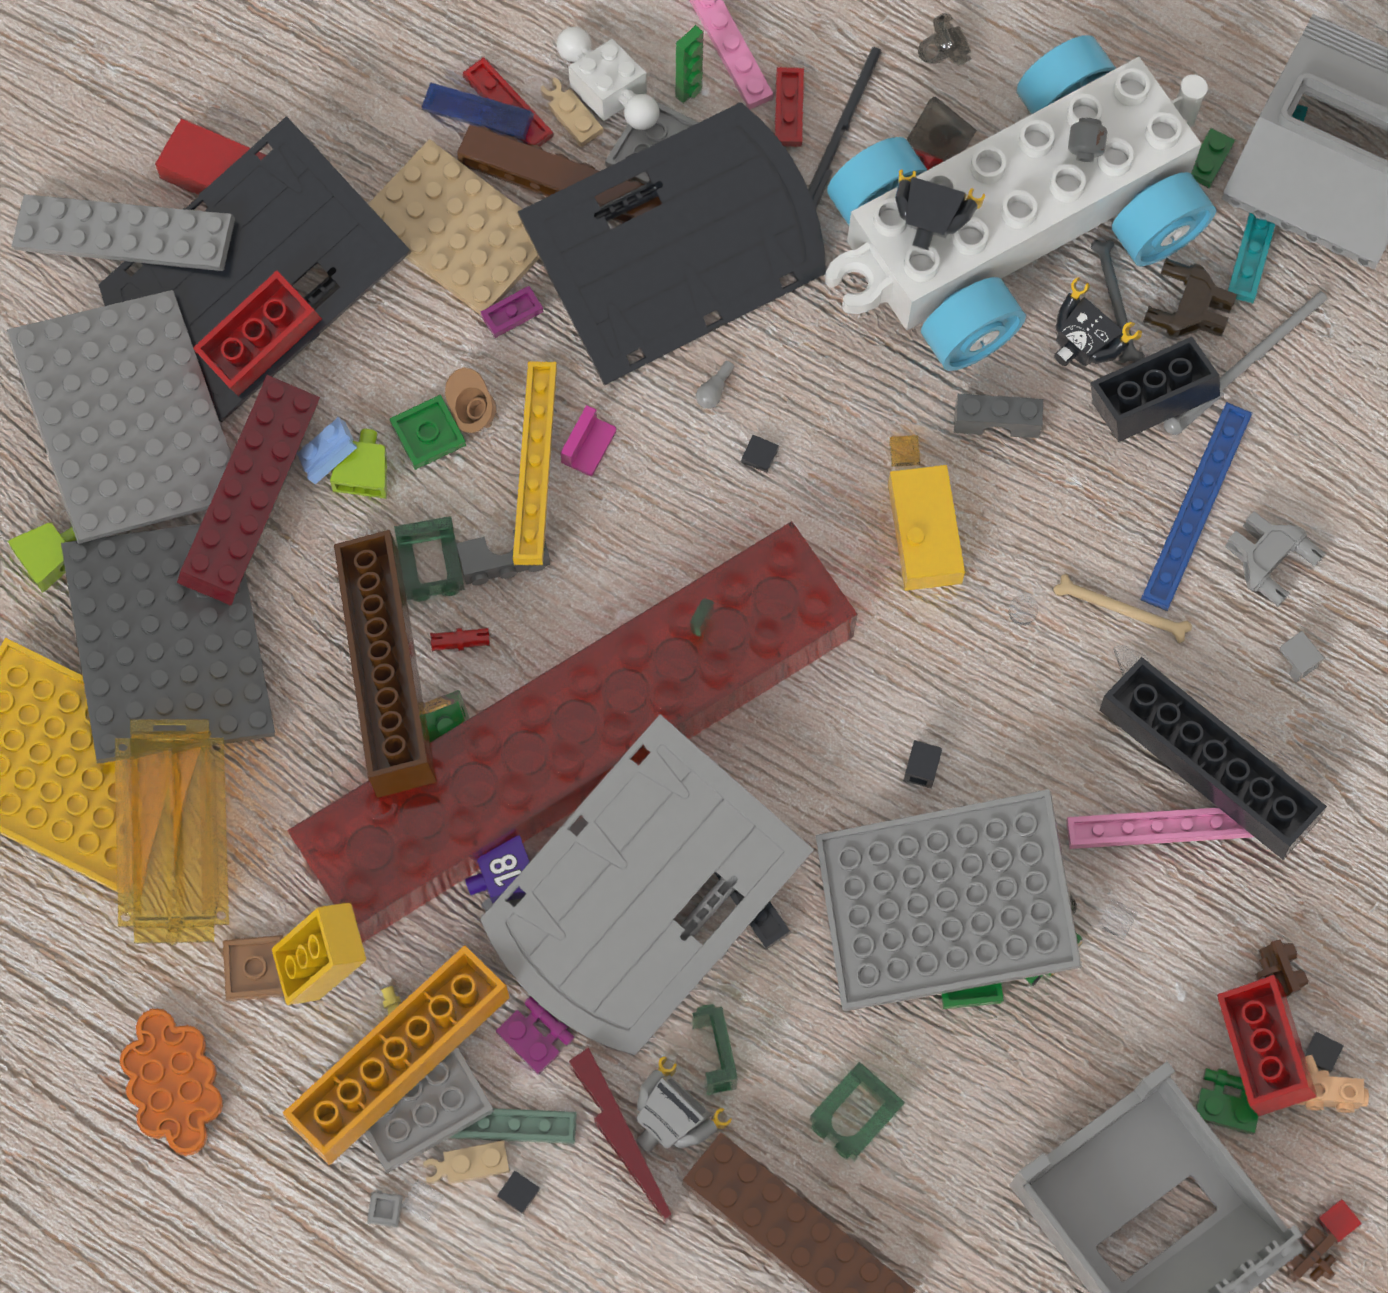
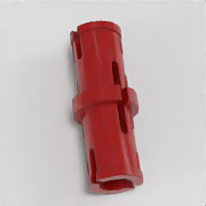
[430,627,490,652]

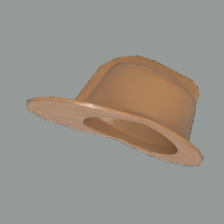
[445,368,497,433]

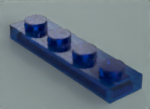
[421,82,534,140]

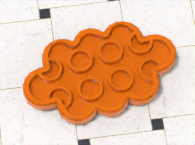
[120,1008,223,1156]

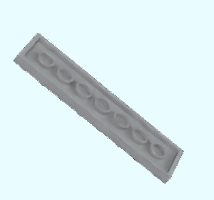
[12,194,235,271]

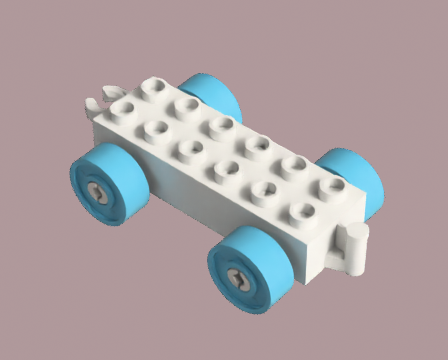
[825,35,1216,371]

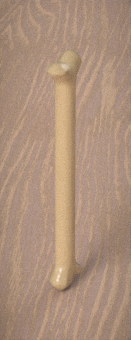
[1053,574,1192,643]

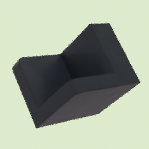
[903,740,942,789]

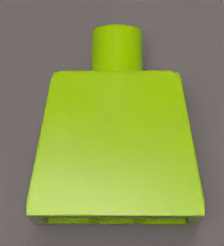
[330,429,387,499]
[7,522,77,593]

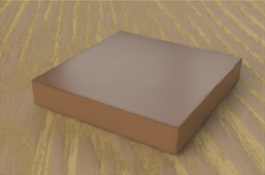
[223,935,284,1002]

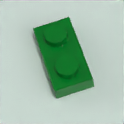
[1191,128,1235,188]

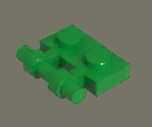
[1196,1068,1259,1135]

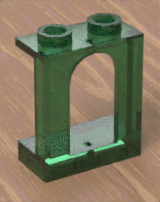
[394,516,465,602]
[691,1004,738,1095]
[809,1062,905,1161]

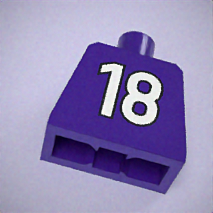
[464,835,530,903]

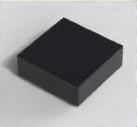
[741,435,779,473]
[1304,1031,1344,1074]
[497,1171,540,1215]

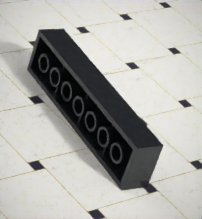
[1099,657,1327,860]

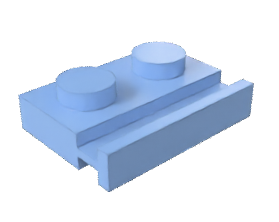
[297,417,357,484]

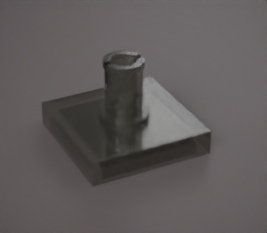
[907,96,977,162]

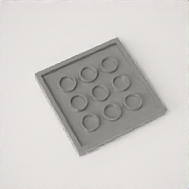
[328,1047,494,1174]

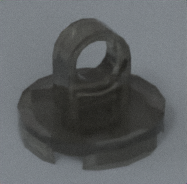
[918,12,972,66]

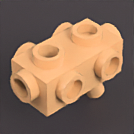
[1297,1055,1369,1113]

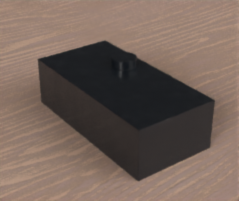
[1090,336,1220,442]

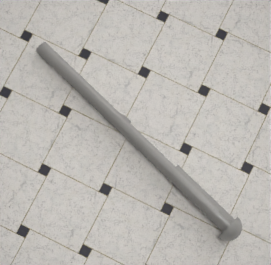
[1164,291,1327,435]

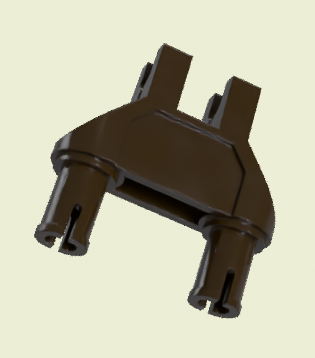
[1143,257,1237,337]

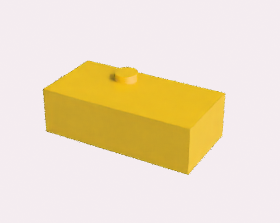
[888,465,965,591]
[271,902,367,1005]

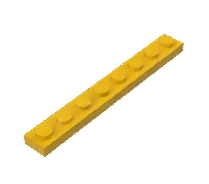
[513,361,557,565]

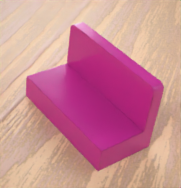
[561,405,616,476]

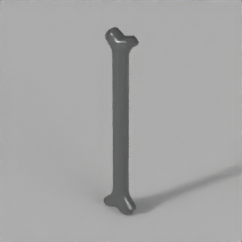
[1091,240,1143,363]

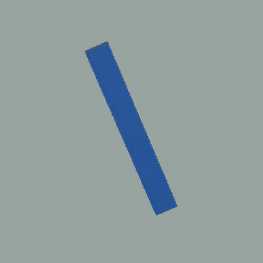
[1141,402,1252,611]

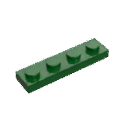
[675,25,704,104]

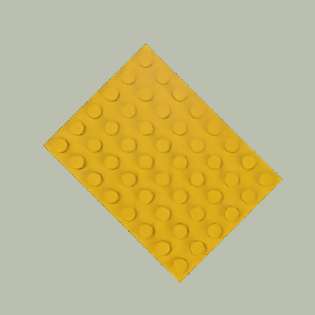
[0,637,212,897]

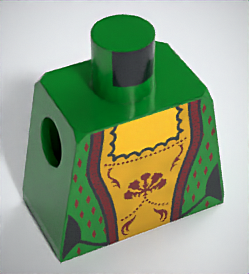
[424,690,469,743]

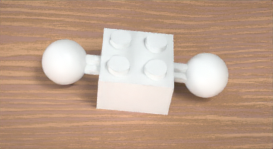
[557,27,660,130]

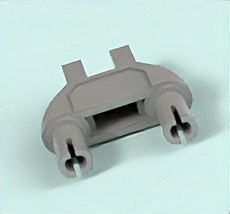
[1225,511,1326,607]

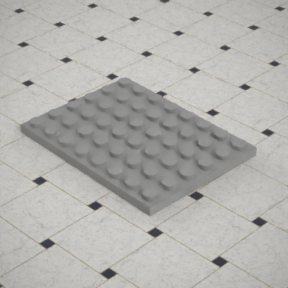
[6,290,231,544]
[816,789,1082,1012]

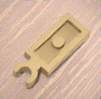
[541,78,603,148]
[423,1140,510,1184]

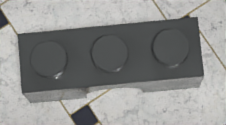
[954,394,1043,438]
[456,530,550,585]

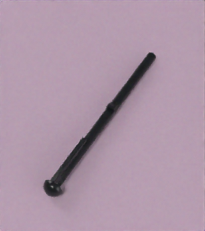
[808,47,882,209]

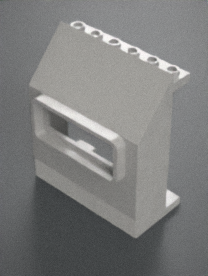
[1222,14,1388,270]
[1009,1061,1304,1293]

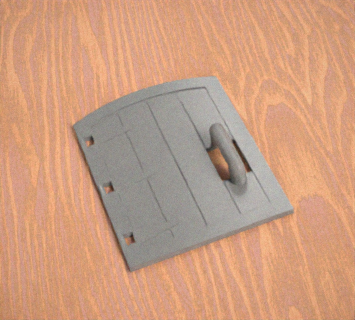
[480,714,814,1055]

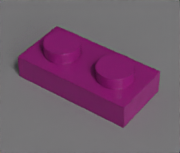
[480,286,544,338]

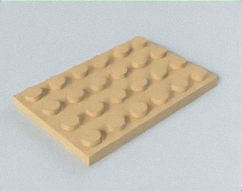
[368,139,539,315]

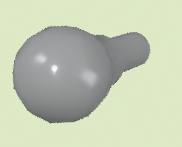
[696,361,734,409]

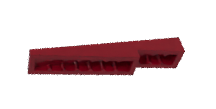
[569,1047,672,1223]

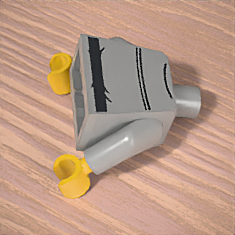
[636,1056,732,1152]

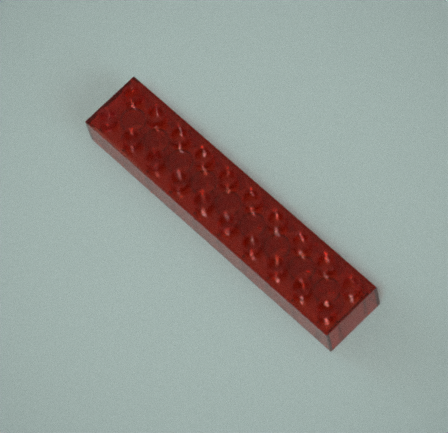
[287,521,858,943]

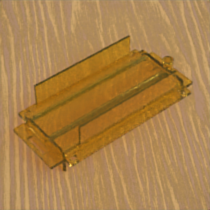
[115,719,229,945]

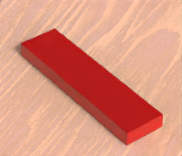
[462,57,554,147]

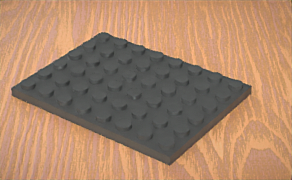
[61,524,275,764]

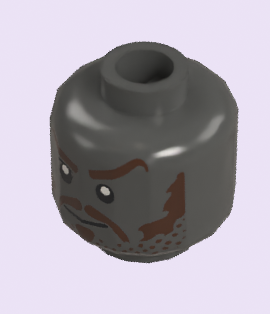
[1068,118,1108,162]

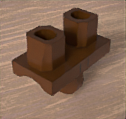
[1255,939,1309,998]
[1285,1226,1338,1282]

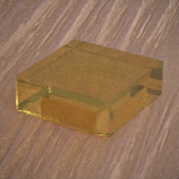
[889,435,921,467]

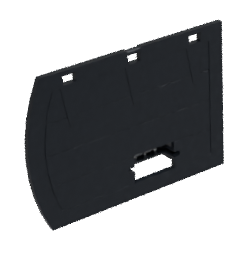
[517,102,826,385]
[98,116,412,422]

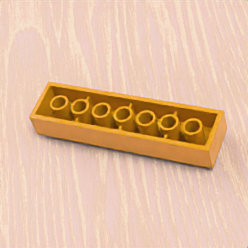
[282,945,510,1166]

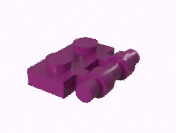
[496,996,575,1075]

